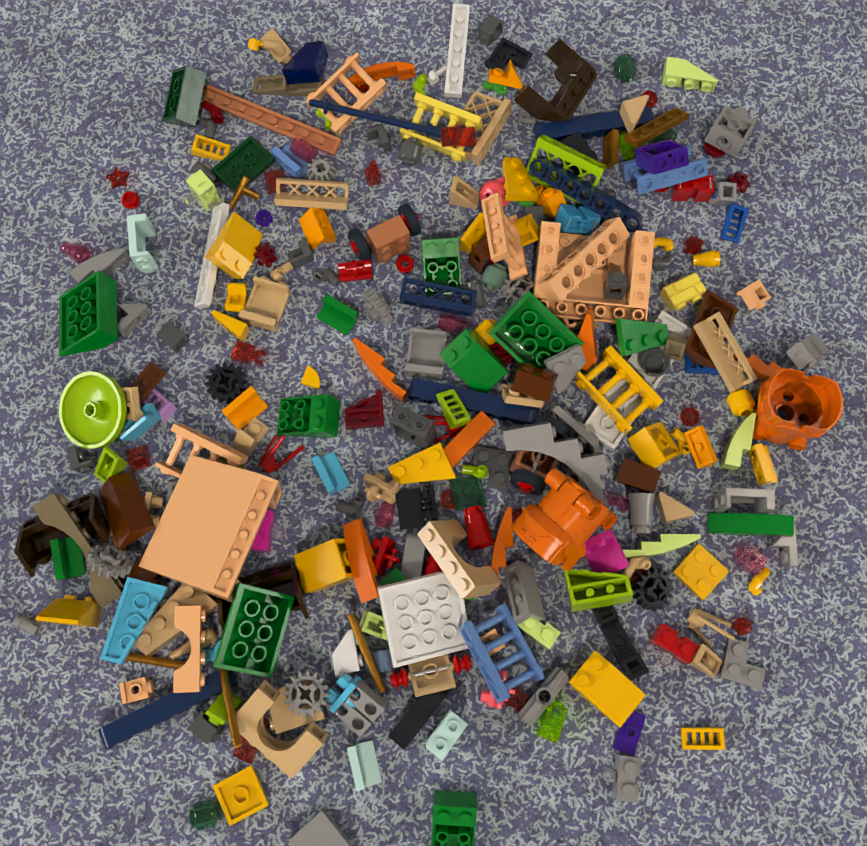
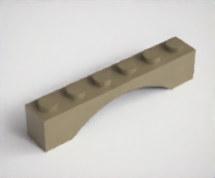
[32,493,125,607]

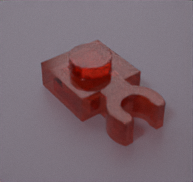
[230,341,267,366]

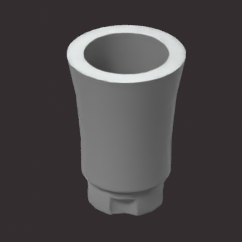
[627,493,655,534]

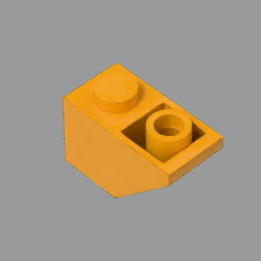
[534,185,567,219]

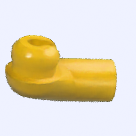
[654,237,674,252]
[748,567,771,596]

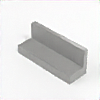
[503,560,545,624]

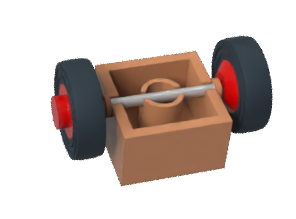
[348,203,421,264]
[509,417,568,495]

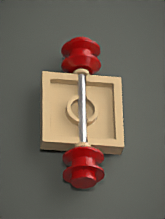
[389,652,472,697]

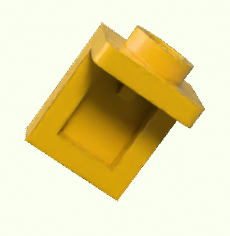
[225,283,248,312]

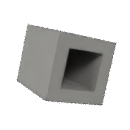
[709,182,737,206]

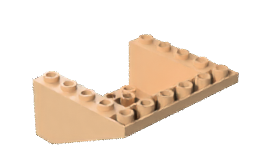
[533,221,655,324]
[139,455,283,602]

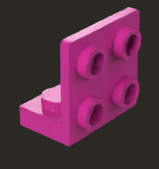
[585,529,629,573]

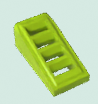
[436,389,471,430]

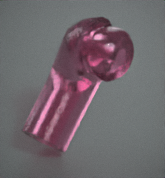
[606,496,629,512]

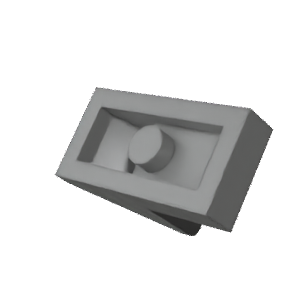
[117,303,152,337]
[767,526,799,568]

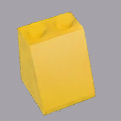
[294,539,354,594]

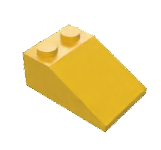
[205,212,263,279]
[36,595,102,627]
[569,650,646,728]

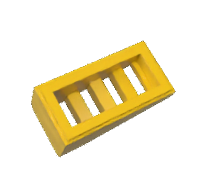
[191,134,231,161]
[211,310,250,342]
[681,727,725,750]

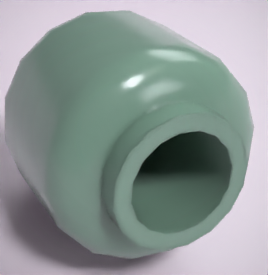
[481,262,508,291]

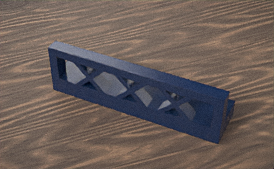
[399,277,477,318]

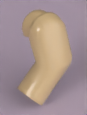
[270,261,294,282]
[621,556,651,578]

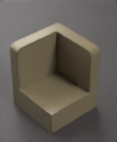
[664,333,688,362]

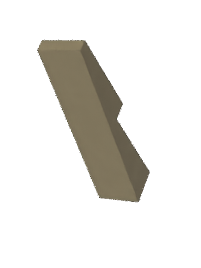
[252,74,325,98]

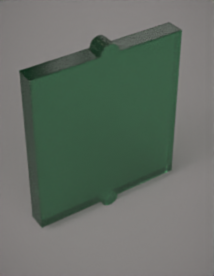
[449,476,487,511]

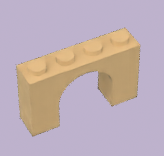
[417,519,501,599]
[228,680,328,778]

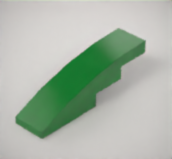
[707,513,794,537]

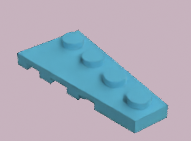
[100,577,168,664]

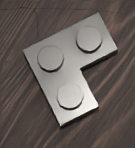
[720,638,765,689]

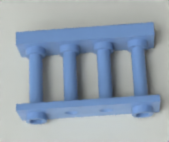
[621,144,708,195]
[458,603,545,704]

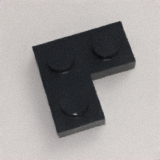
[485,38,533,70]

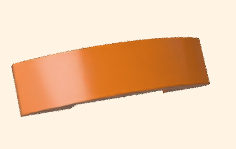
[348,62,415,93]

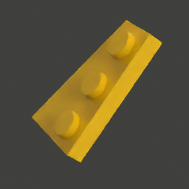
[502,157,539,201]
[388,443,457,484]

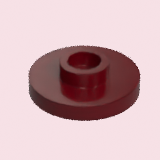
[703,142,726,158]

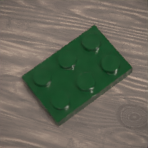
[211,136,276,193]

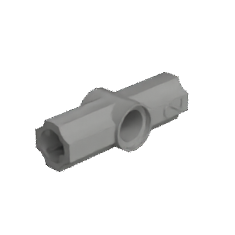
[517,666,570,727]

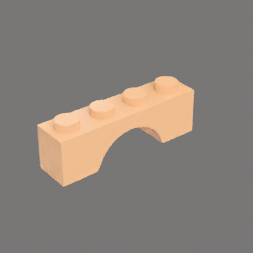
[173,605,206,693]

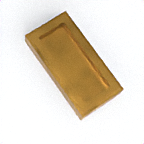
[603,129,619,169]

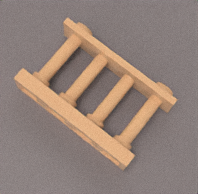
[306,52,387,137]
[481,193,528,281]
[155,423,249,478]

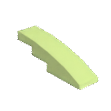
[622,534,701,559]

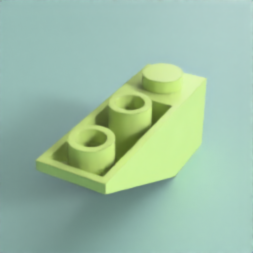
[662,57,718,92]

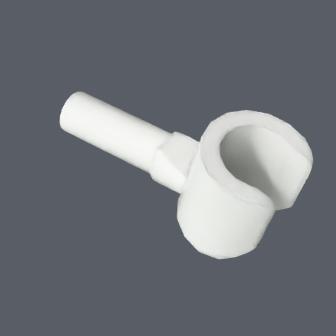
[428,65,447,85]

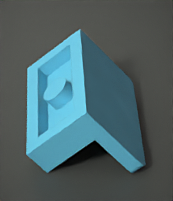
[119,403,162,441]
[311,452,350,496]

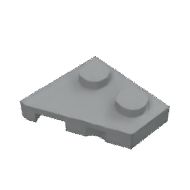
[544,344,586,394]

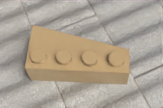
[134,584,218,656]

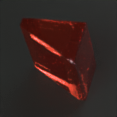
[364,160,381,187]
[264,170,286,194]
[127,445,152,472]

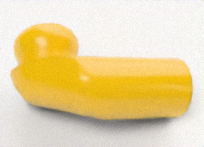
[670,427,691,455]

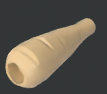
[169,628,218,660]

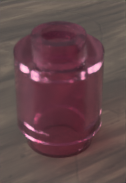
[289,138,317,163]

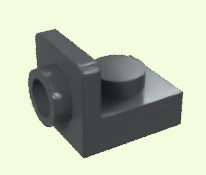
[366,124,391,153]
[67,445,97,474]

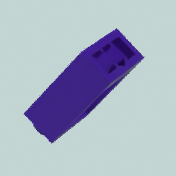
[635,139,689,175]

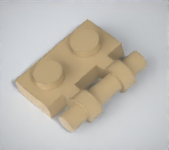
[500,383,544,408]

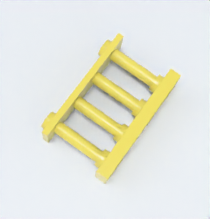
[399,92,483,162]

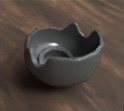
[640,349,670,377]

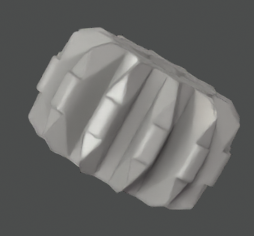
[306,156,337,188]

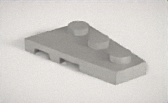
[552,405,600,453]

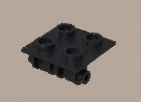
[395,485,438,530]

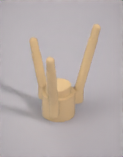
[686,607,735,648]

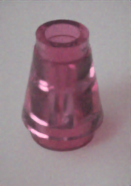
[61,242,90,263]
[438,313,466,332]
[374,501,396,528]

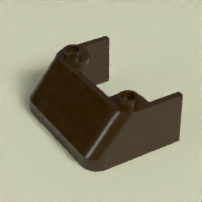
[514,38,597,122]
[14,493,109,577]
[218,562,309,631]

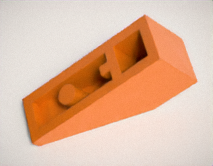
[577,307,598,371]

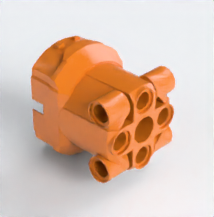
[752,368,843,450]
[511,468,617,571]

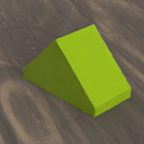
[94,446,129,483]

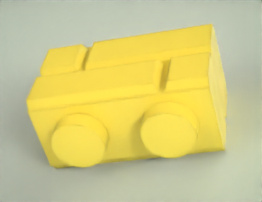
[660,273,706,312]

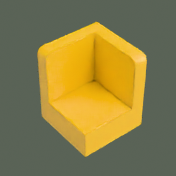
[514,214,539,246]

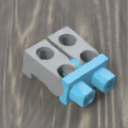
[325,672,389,737]

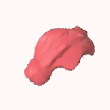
[479,177,511,207]

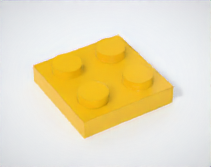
[672,544,729,600]
[213,765,270,826]

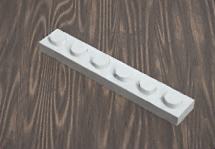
[444,4,470,98]
[194,202,230,309]

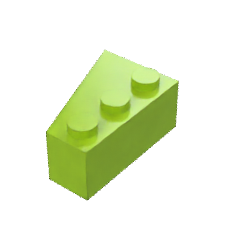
[563,569,633,612]

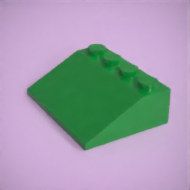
[59,270,118,357]
[486,291,584,369]
[213,583,295,678]

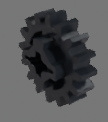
[205,362,248,404]
[631,566,674,612]

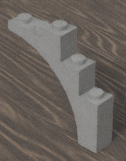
[501,422,610,507]

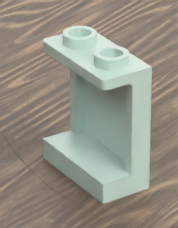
[127,213,158,273]
[425,709,468,760]

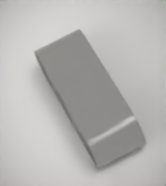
[401,533,425,580]

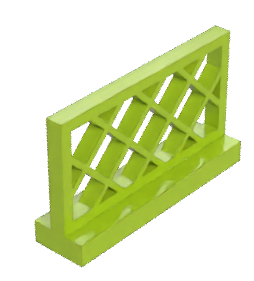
[526,134,607,206]

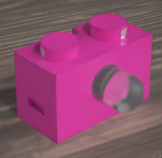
[250,510,285,553]

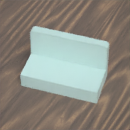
[347,740,382,791]

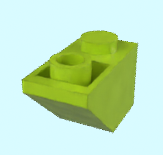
[205,692,245,726]

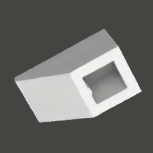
[332,629,364,676]

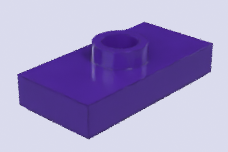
[613,711,646,756]

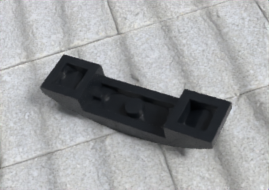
[591,605,649,681]
[388,683,456,750]

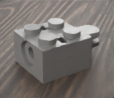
[704,105,756,158]

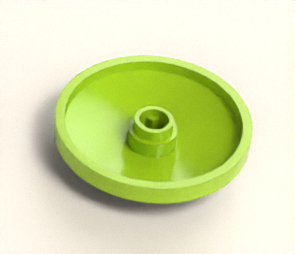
[59,371,127,449]

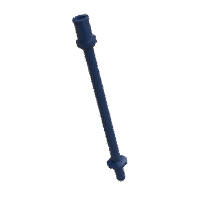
[309,98,448,140]

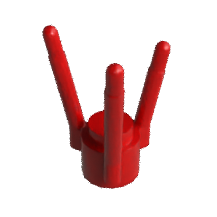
[422,415,462,444]
[258,434,305,473]

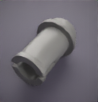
[13,614,42,636]

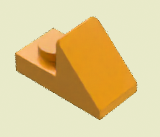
[487,59,523,89]

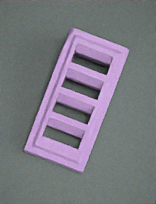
[142,388,177,422]

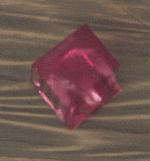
[733,544,769,576]

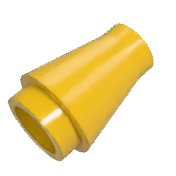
[692,250,720,268]

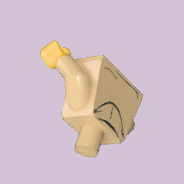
[248,28,295,69]

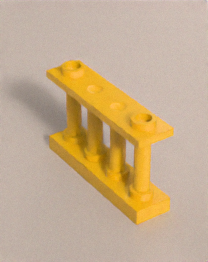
[574,345,663,435]

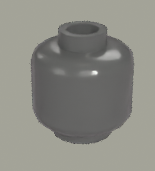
[398,138,423,166]

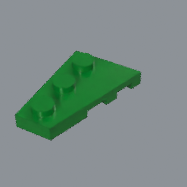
[615,318,669,356]

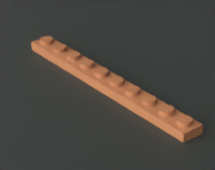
[202,84,342,157]

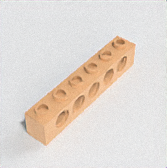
[537,217,630,303]

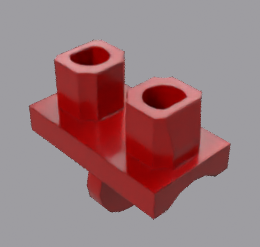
[338,260,373,283]
[372,536,400,576]

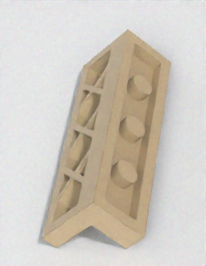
[274,178,349,210]
[693,311,758,393]

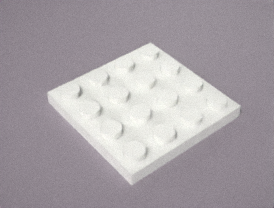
[377,571,468,668]

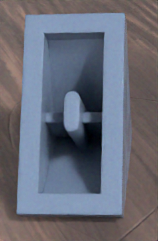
[362,650,406,676]

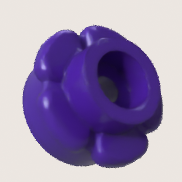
[255,209,273,227]

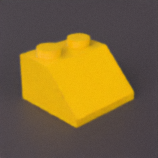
[628,421,682,469]

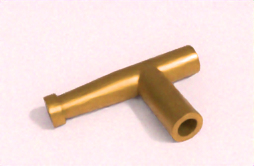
[228,175,260,211]

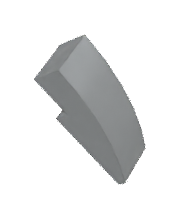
[69,248,130,283]

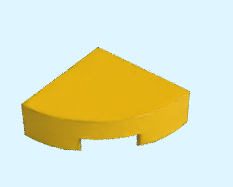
[301,366,320,390]

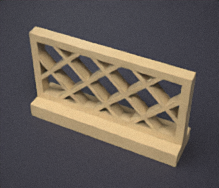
[447,91,512,165]

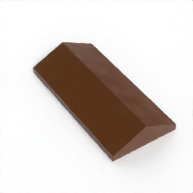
[685,290,738,369]
[98,471,155,550]

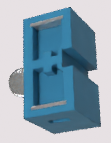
[555,204,601,234]

